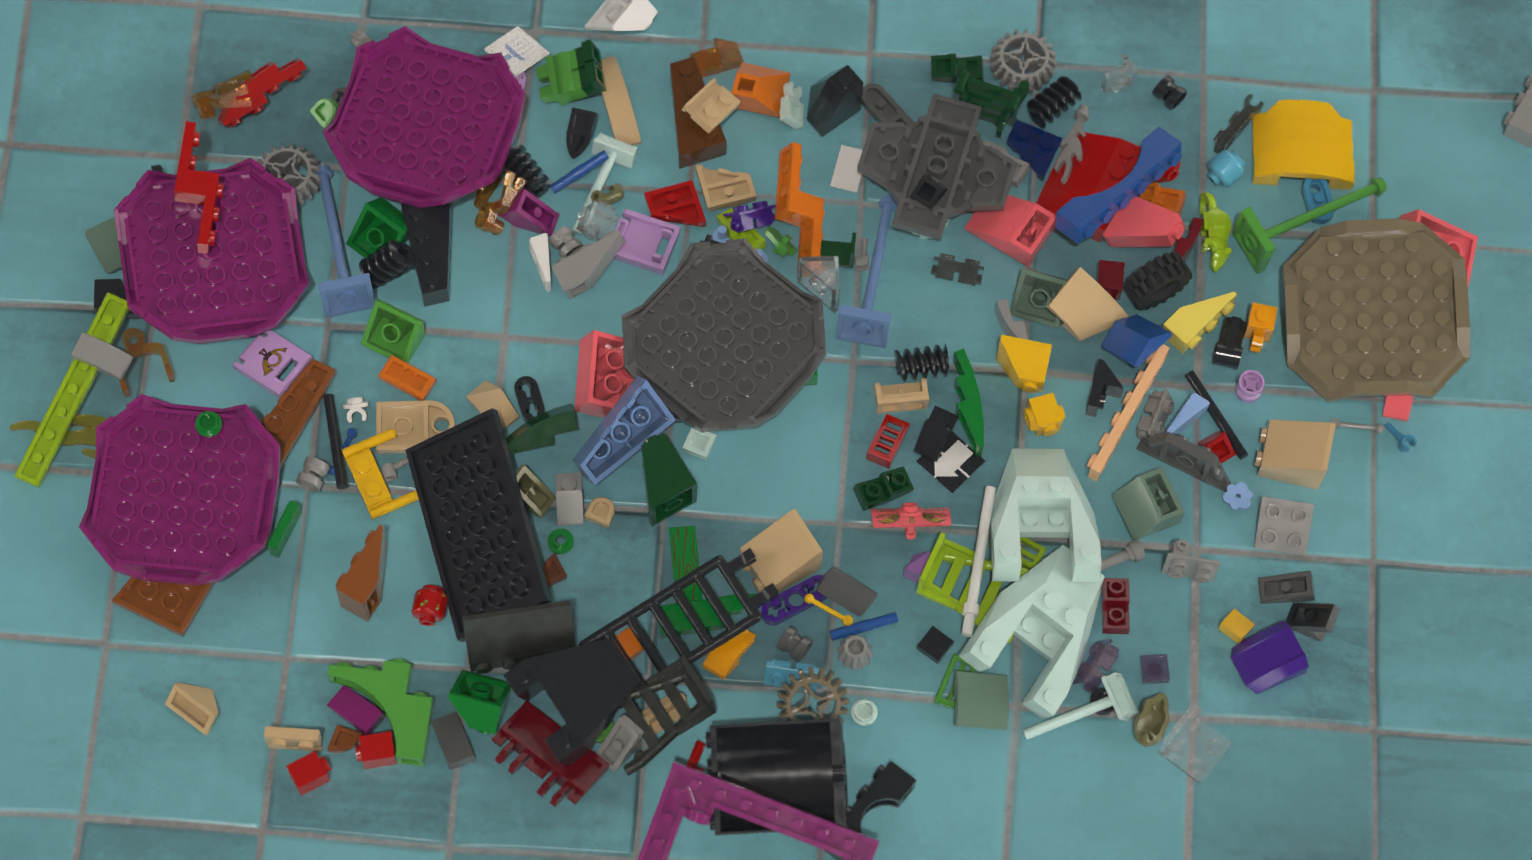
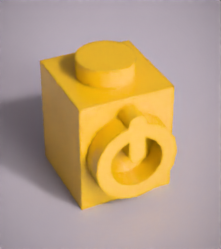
[1023,393,1065,436]

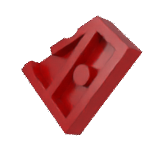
[644,180,706,227]

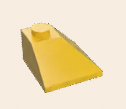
[996,334,1052,393]

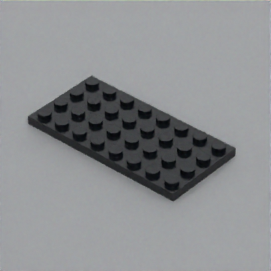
[405,408,552,642]

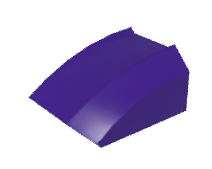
[1231,621,1309,694]

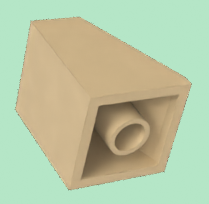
[1254,420,1336,490]
[740,508,823,593]

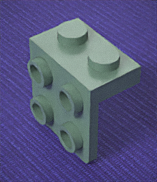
[85,217,122,274]

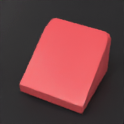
[1382,395,1413,422]

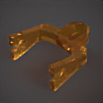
[191,69,253,119]
[474,170,527,235]
[119,328,175,398]

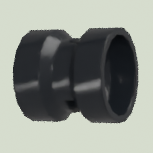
[1153,75,1188,110]

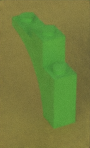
[327,658,434,767]

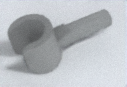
[854,238,869,272]
[381,457,409,483]

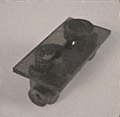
[931,253,984,286]

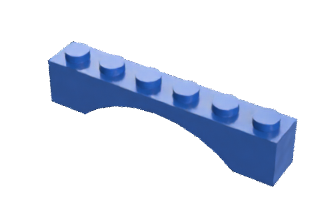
[1056,127,1182,244]

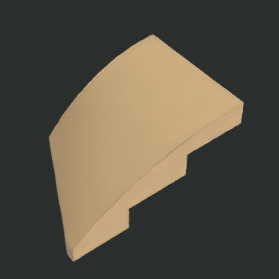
[1046,267,1129,341]

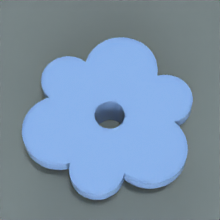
[1223,482,1253,510]

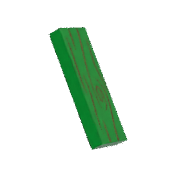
[669,525,702,604]

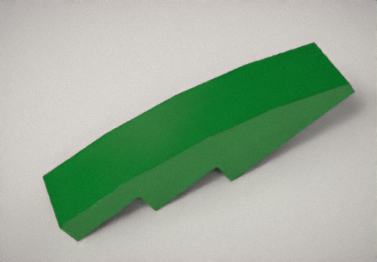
[953,348,984,457]

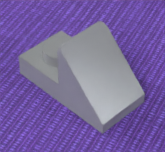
[555,472,584,526]
[596,715,644,773]

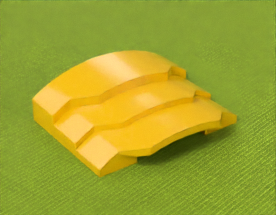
[1252,100,1354,190]

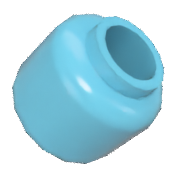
[1207,150,1245,187]

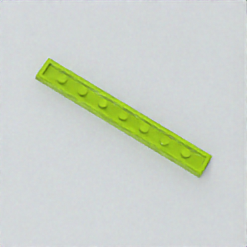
[14,292,129,488]

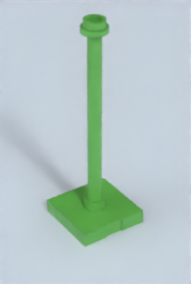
[1232,177,1387,274]

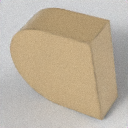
[584,497,615,528]

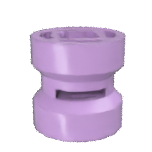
[1235,370,1265,403]

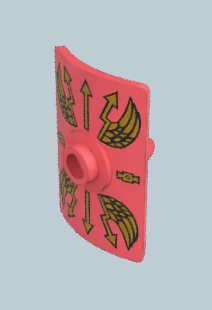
[870,502,951,540]

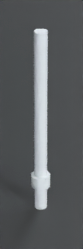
[962,486,996,637]

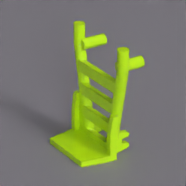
[916,532,1030,644]

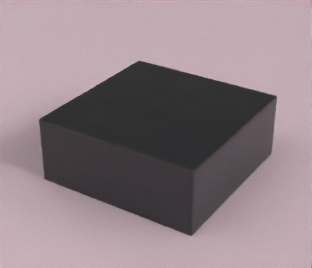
[917,626,954,664]

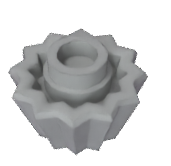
[836,635,874,671]

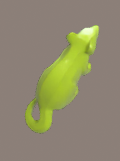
[1199,192,1232,272]

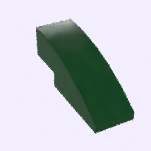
[506,404,578,454]

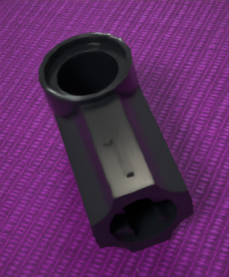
[1212,316,1247,370]

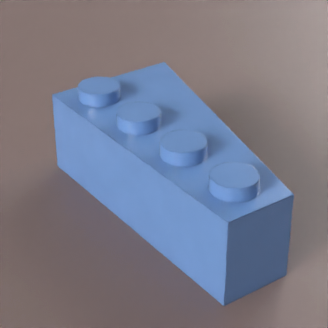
[572,376,676,485]

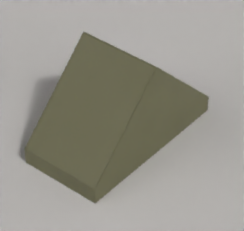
[515,465,556,518]

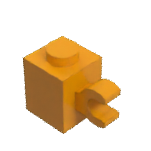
[1244,302,1278,353]

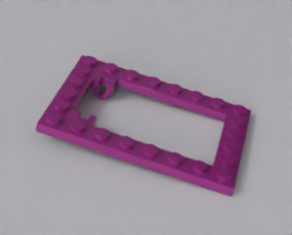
[637,761,880,860]

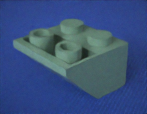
[1112,467,1185,541]

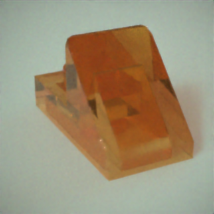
[690,38,744,78]

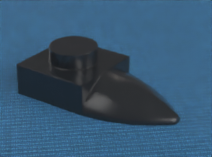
[566,107,598,159]

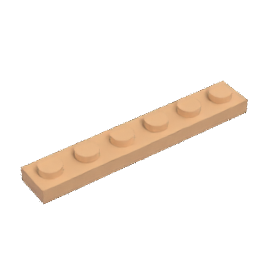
[1087,344,1170,482]

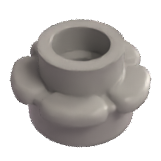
[350,28,372,47]

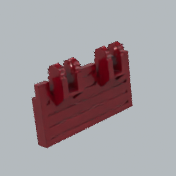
[491,701,610,807]

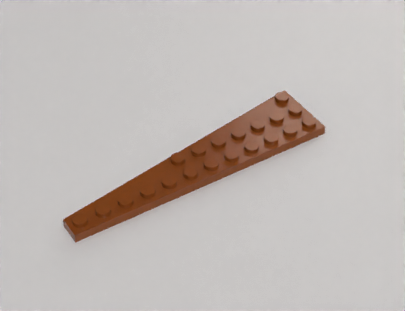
[112,359,336,637]

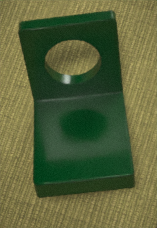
[820,232,856,268]

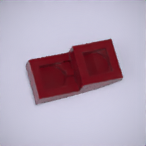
[1174,217,1203,261]

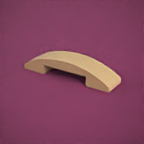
[601,56,641,146]

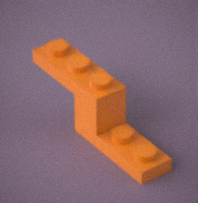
[775,142,825,276]

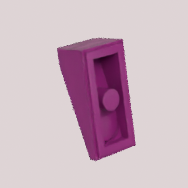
[327,685,385,735]

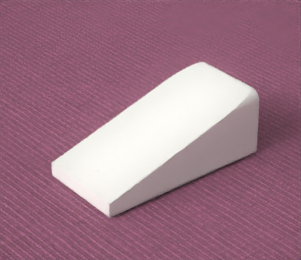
[529,233,551,292]

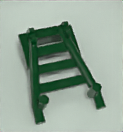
[953,59,1029,138]

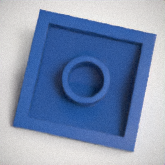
[1101,314,1172,368]

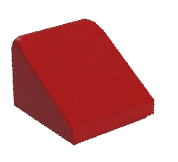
[1198,431,1236,464]

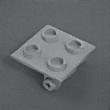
[1254,496,1314,556]
[1161,539,1221,583]

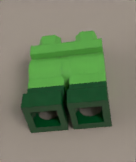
[536,39,606,106]

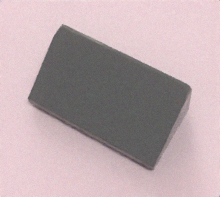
[817,567,878,617]

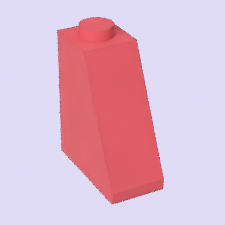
[1103,196,1185,247]

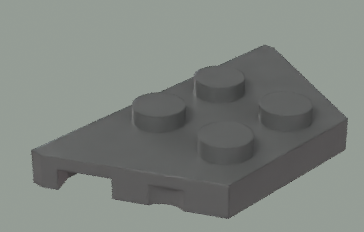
[1136,432,1231,492]

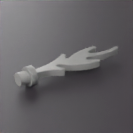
[1054,104,1089,184]

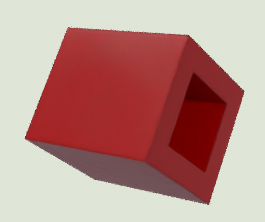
[355,731,397,769]
[286,751,331,796]

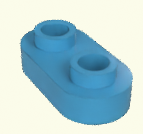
[1302,178,1335,224]

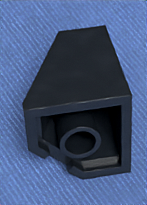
[806,65,864,137]

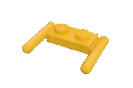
[341,428,419,520]

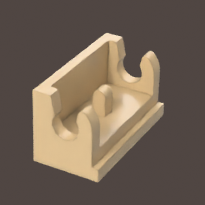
[873,378,929,414]

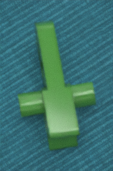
[764,226,797,257]

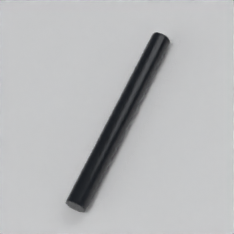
[1185,370,1248,460]
[323,394,347,489]

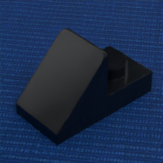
[1086,359,1124,417]
[913,406,959,462]
[1286,603,1340,641]

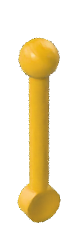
[804,593,853,626]

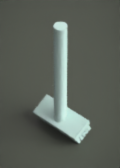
[572,133,638,235]
[1023,672,1138,740]

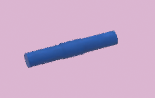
[550,150,609,194]
[829,612,898,641]

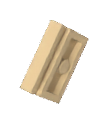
[682,78,741,134]
[264,726,323,752]

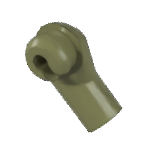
[591,184,624,207]

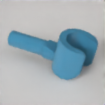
[1384,422,1417,452]

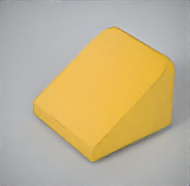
[1218,609,1255,644]

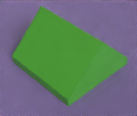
[361,299,425,363]

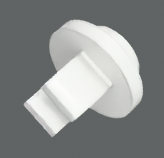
[342,397,368,423]

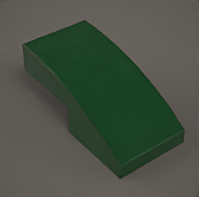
[931,53,984,83]

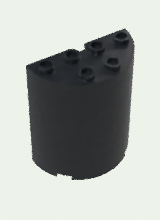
[705,718,848,835]

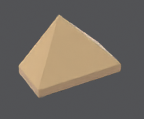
[466,381,519,431]
[165,682,219,735]

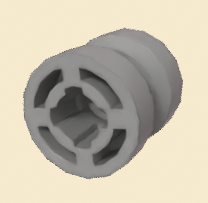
[549,226,584,258]
[295,456,330,492]

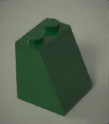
[642,433,697,527]

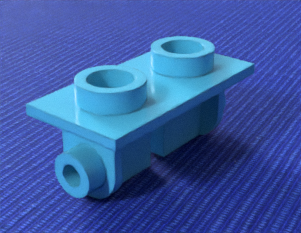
[764,659,819,692]

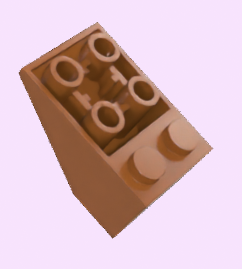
[336,524,387,622]

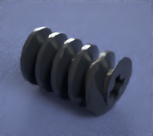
[1027,76,1082,129]
[503,145,550,198]
[359,239,415,289]
[894,344,949,382]

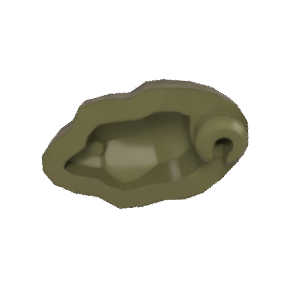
[1133,693,1170,747]

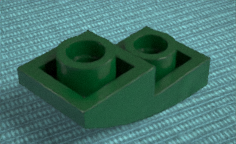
[853,466,914,511]

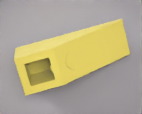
[1162,292,1237,354]

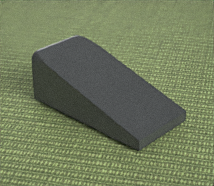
[1258,571,1316,604]
[431,712,475,770]

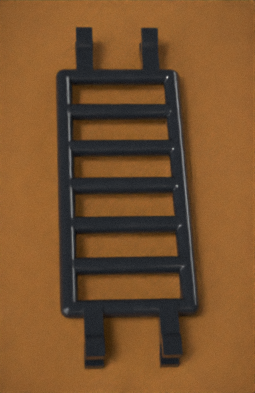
[579,548,779,708]

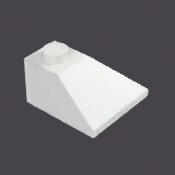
[584,0,658,31]

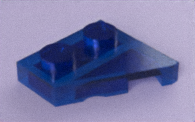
[1006,119,1063,181]

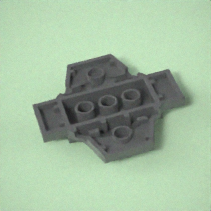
[857,94,1017,240]

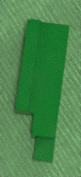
[658,593,754,639]

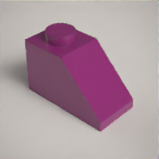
[497,189,560,236]

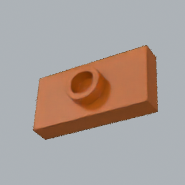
[378,355,436,401]

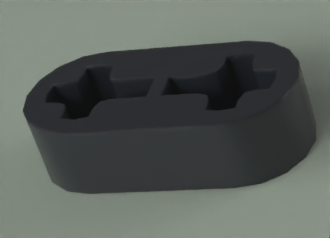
[514,376,545,422]

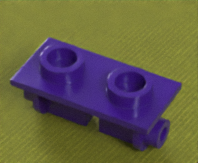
[724,201,776,232]

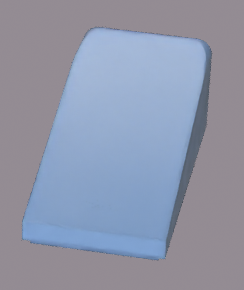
[1166,392,1210,434]

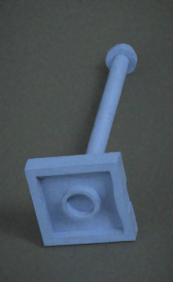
[314,164,375,318]
[836,194,898,348]

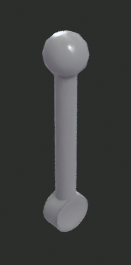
[1330,418,1384,434]

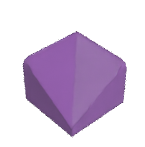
[903,552,931,583]

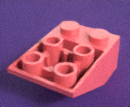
[964,195,1056,267]

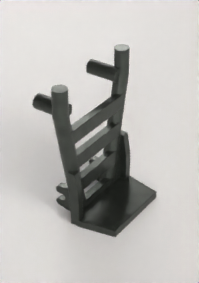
[612,655,716,776]

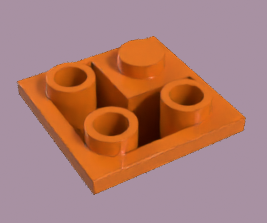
[731,62,791,118]

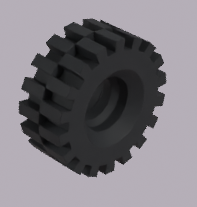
[1125,251,1193,310]

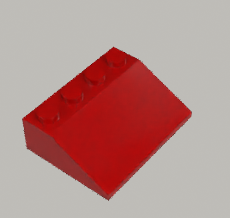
[1036,132,1142,243]

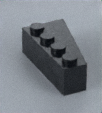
[401,201,452,307]

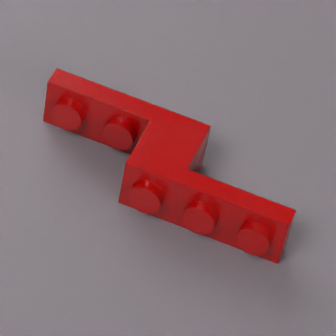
[174,121,224,254]

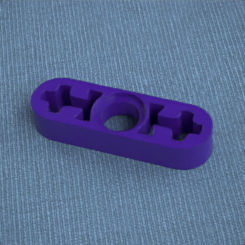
[761,575,827,626]

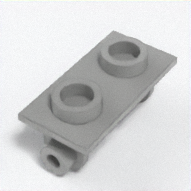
[1136,389,1174,439]

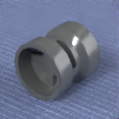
[776,626,813,663]

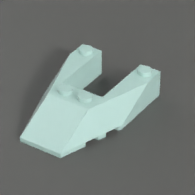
[990,448,1102,582]
[959,545,1105,719]

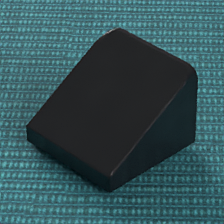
[910,174,948,210]

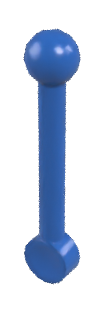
[328,428,357,476]

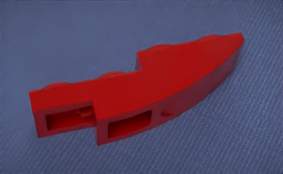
[217,58,307,127]

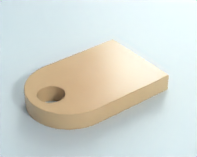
[376,400,455,454]

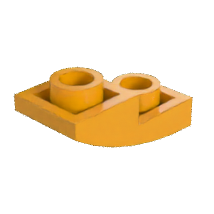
[702,622,756,680]

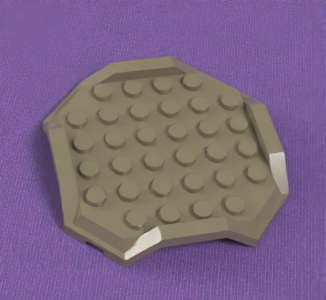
[1283,218,1470,403]

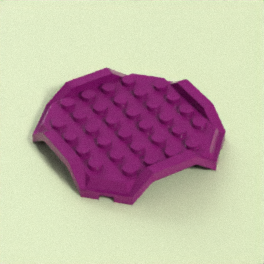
[323,26,525,208]
[114,157,310,344]
[79,394,281,586]

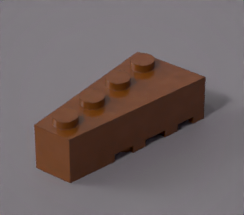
[670,57,727,169]

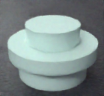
[851,699,878,726]

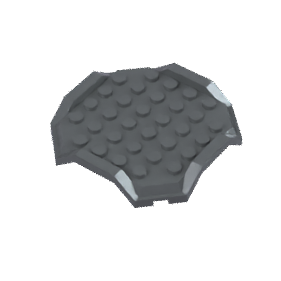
[622,239,826,432]

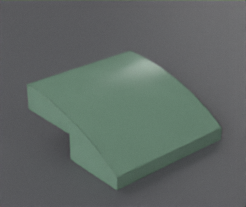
[953,671,1009,730]

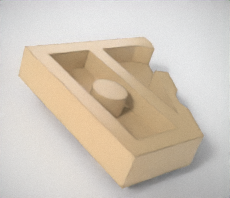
[695,165,757,212]

